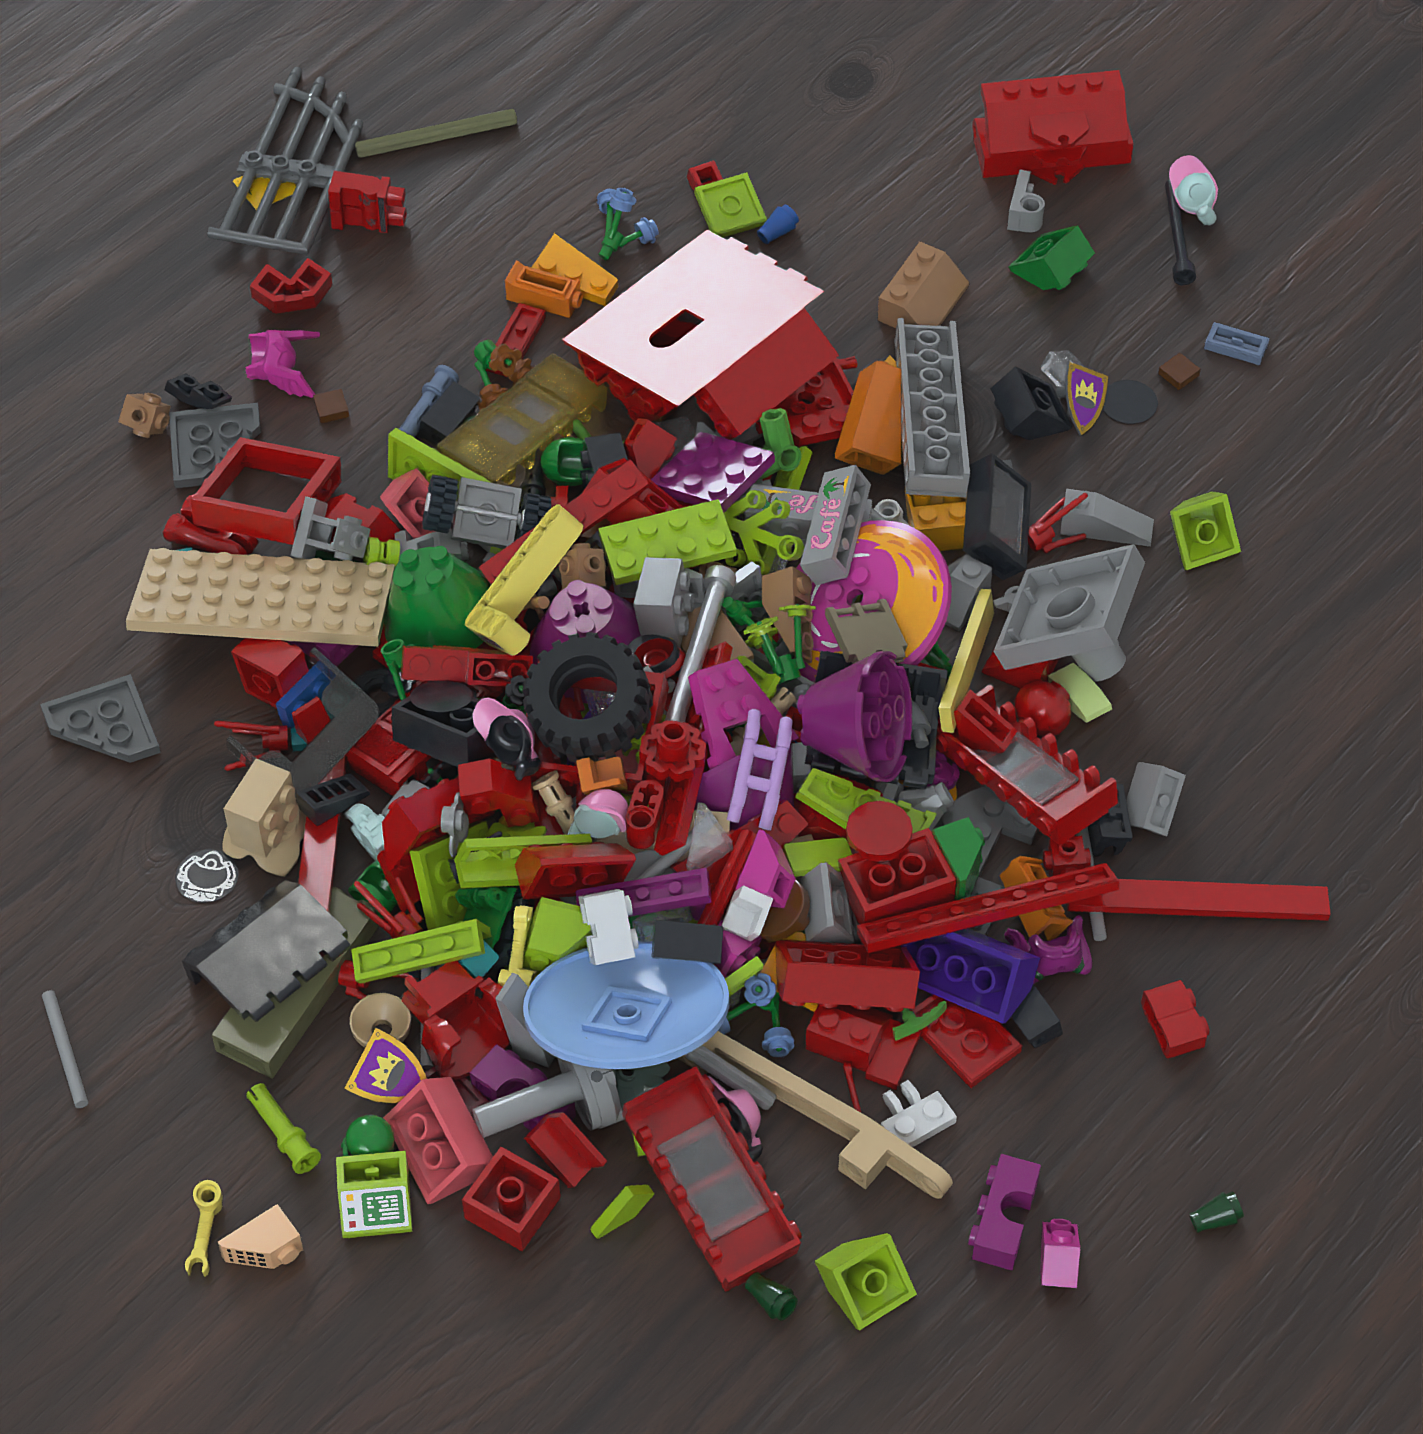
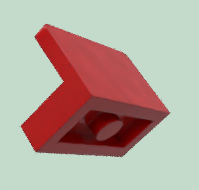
[524,1112,607,1188]

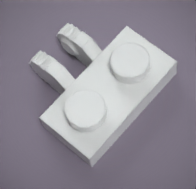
[881,1080,957,1147]

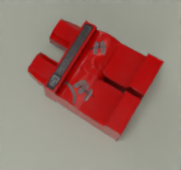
[328,171,407,233]

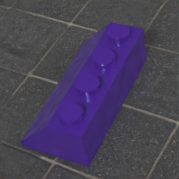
[901,928,1040,1024]

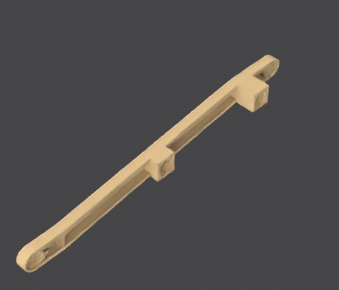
[679,1031,953,1199]

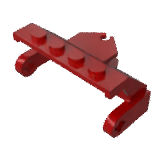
[972,70,1134,185]

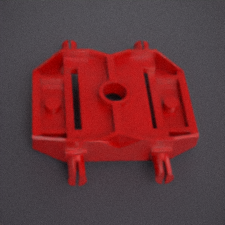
[755,356,858,446]

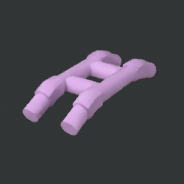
[727,709,793,830]

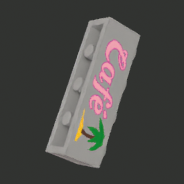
[800,465,871,585]
[745,484,872,539]

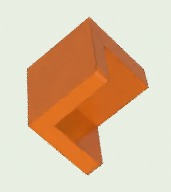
[576,757,627,795]

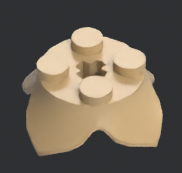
[222,802,306,877]

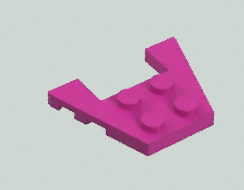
[688,659,798,769]

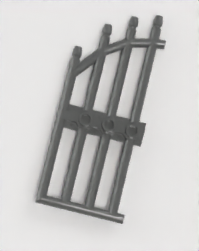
[207,67,363,255]

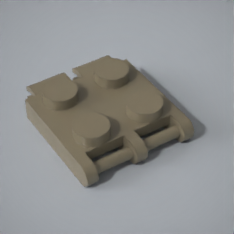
[825,599,908,664]

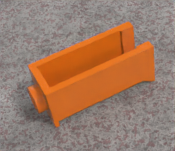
[505,260,583,318]
[999,856,1073,941]

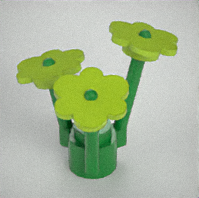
[743,604,816,684]

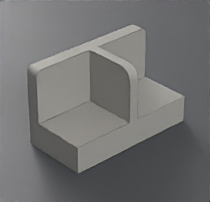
[1126,762,1186,836]

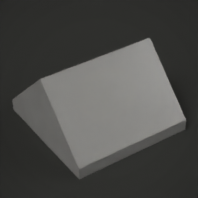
[799,862,855,944]

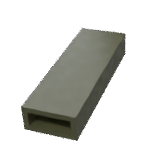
[212,887,379,1079]

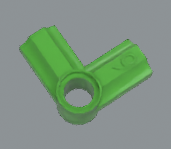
[759,408,802,479]

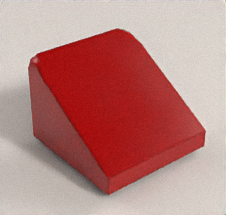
[292,696,334,745]

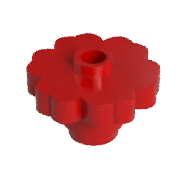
[639,720,707,782]

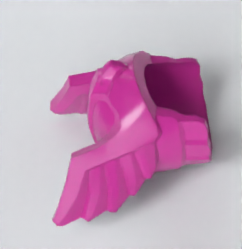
[245,330,320,398]

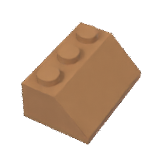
[878,242,969,328]

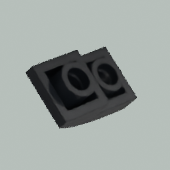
[164,373,232,409]

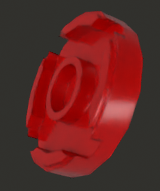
[846,801,913,862]

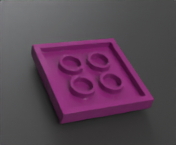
[651,432,776,513]

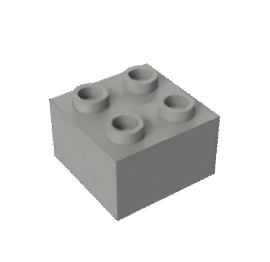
[633,557,694,648]

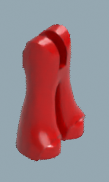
[163,495,259,555]

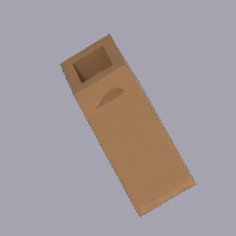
[762,566,813,663]

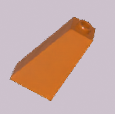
[835,361,901,475]

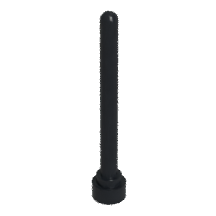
[1165,179,1196,285]

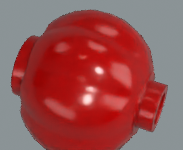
[1015,681,1071,737]

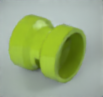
[363,537,400,567]

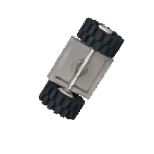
[422,475,552,549]

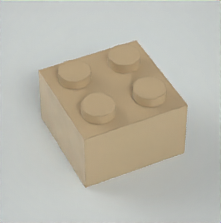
[223,759,298,858]

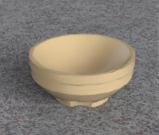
[350,993,411,1047]

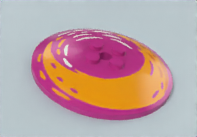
[778,520,952,683]

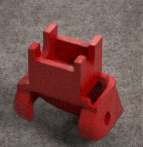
[402,961,510,1080]

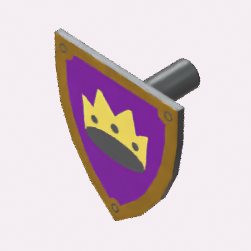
[1056,362,1108,436]
[344,1028,427,1103]

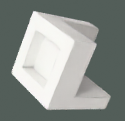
[721,885,773,941]

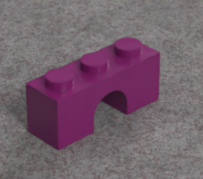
[470,1044,576,1131]
[968,1154,1041,1271]

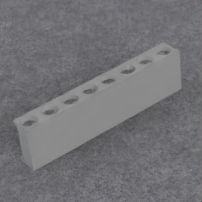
[894,318,970,497]

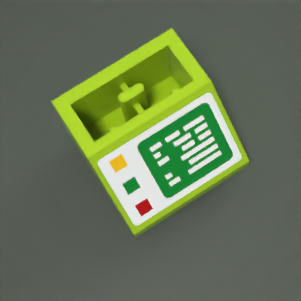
[336,1151,412,1238]

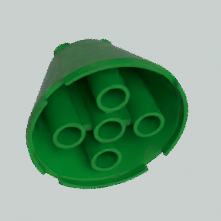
[384,546,491,648]

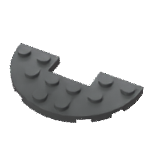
[931,782,1051,936]

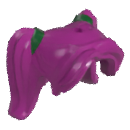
[1004,915,1092,984]

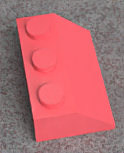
[383,1077,493,1204]

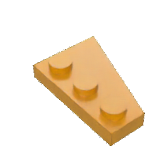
[531,233,618,306]

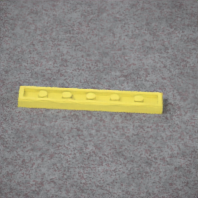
[938,589,994,733]

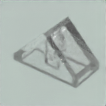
[686,803,733,871]

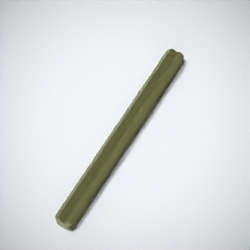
[355,108,517,158]

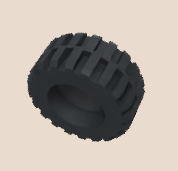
[523,632,653,763]

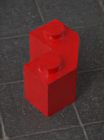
[250,258,332,314]
[325,493,401,544]
[458,759,540,828]

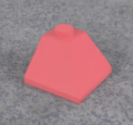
[380,468,435,539]

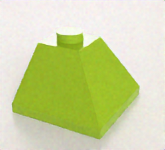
[1170,491,1241,570]
[523,897,592,971]
[815,1233,917,1331]

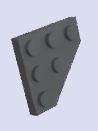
[169,403,261,488]
[40,674,161,763]

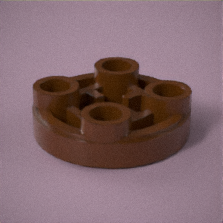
[759,880,810,943]

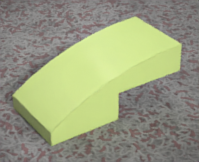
[1048,663,1112,723]

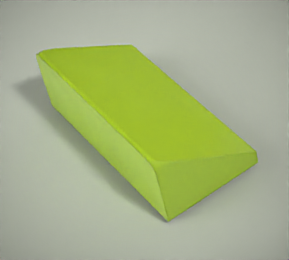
[783,837,852,877]

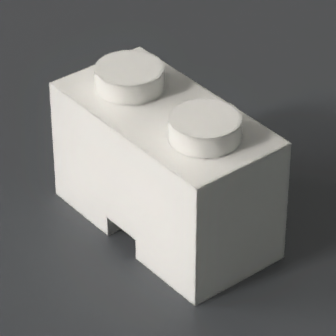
[578,889,639,965]

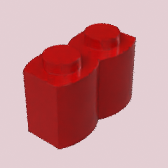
[1141,980,1210,1059]

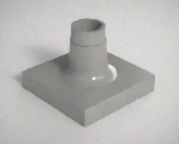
[993,544,1145,681]

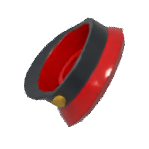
[628,634,686,680]

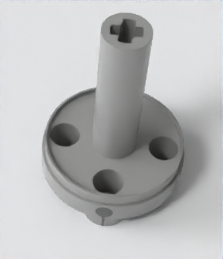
[472,1037,624,1138]

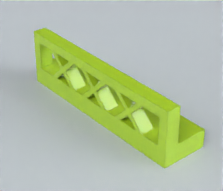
[454,834,592,888]
[351,919,491,984]

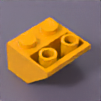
[905,491,967,551]

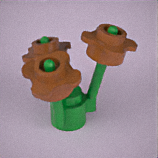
[474,340,535,411]

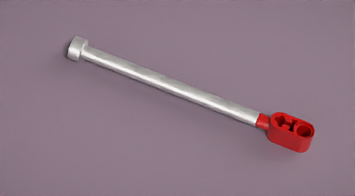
[626,565,736,849]

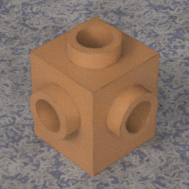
[118,393,171,438]
[559,543,606,590]

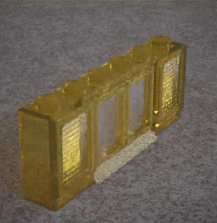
[437,353,607,485]

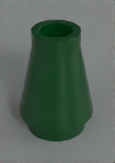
[1189,1191,1244,1233]
[745,1272,798,1321]

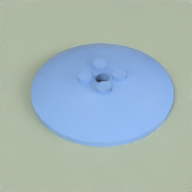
[523,940,729,1069]

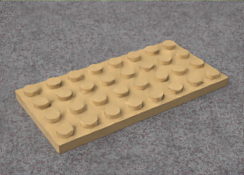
[126,548,395,647]

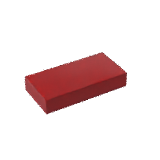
[865,1019,922,1090]

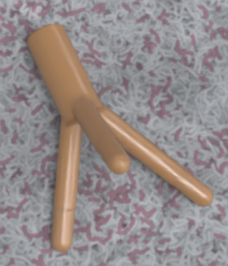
[522,593,550,620]

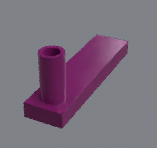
[576,868,711,921]

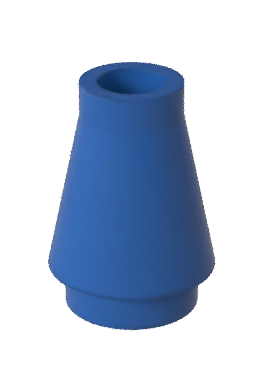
[757,204,799,244]

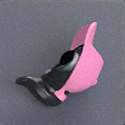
[473,698,541,781]
[708,1076,763,1166]

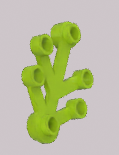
[724,490,805,576]

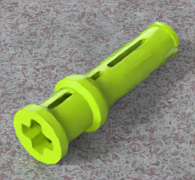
[246,1083,321,1174]

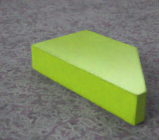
[590,1185,654,1239]

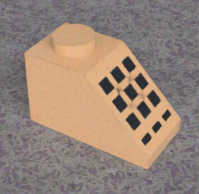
[218,1204,303,1269]

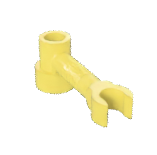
[498,905,537,987]
[185,1180,223,1277]

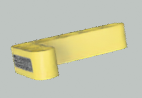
[465,504,583,656]

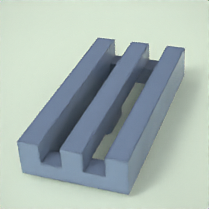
[1204,322,1270,365]

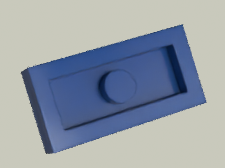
[276,663,332,729]

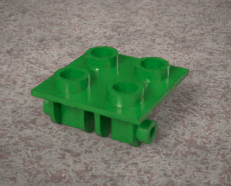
[455,887,517,949]

